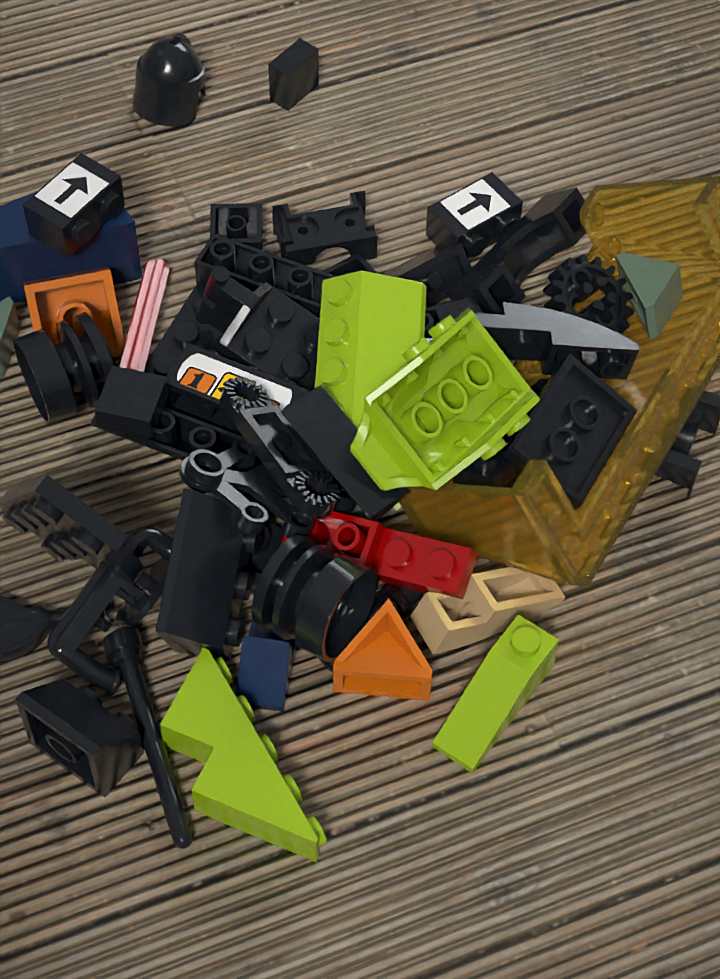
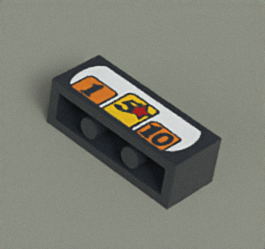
[165,343,309,436]

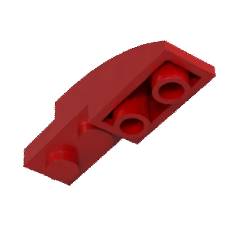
[280,506,478,599]

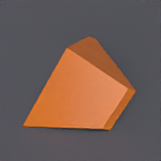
[333,598,432,701]

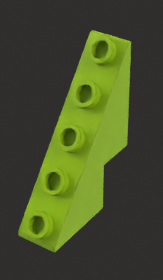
[160,648,327,863]

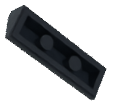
[280,385,411,521]

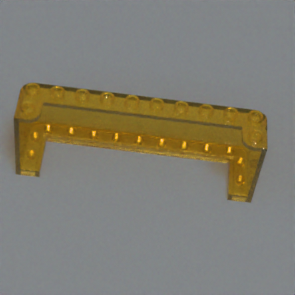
[399,176,720,586]

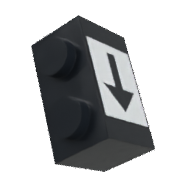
[22,153,125,258]
[426,172,523,258]

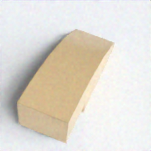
[410,561,565,654]

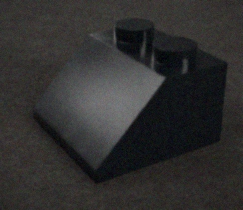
[15,679,144,798]

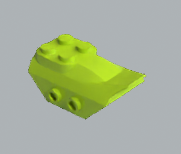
[350,307,540,491]

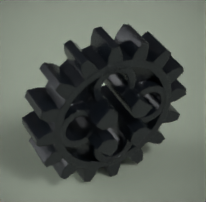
[543,254,635,334]

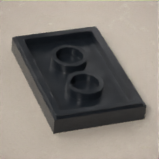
[501,353,638,512]

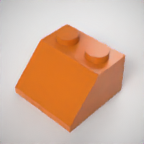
[24,266,125,357]

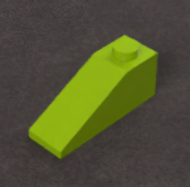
[432,614,559,774]

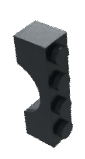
[447,187,597,315]

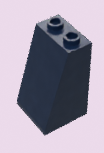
[0,191,142,303]

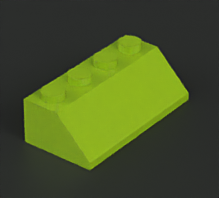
[315,270,426,429]

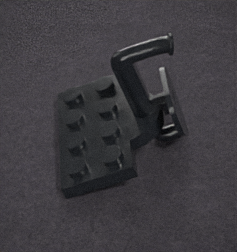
[0,474,173,696]

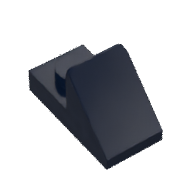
[236,619,297,712]

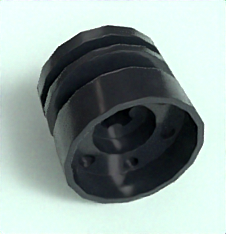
[13,312,116,425]
[251,534,378,663]

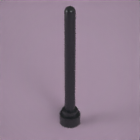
[102,628,193,849]

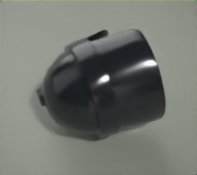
[132,33,206,126]

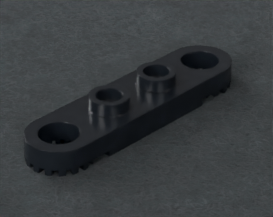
[220,377,340,517]

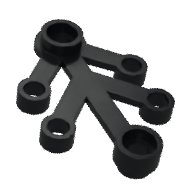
[179,439,357,539]

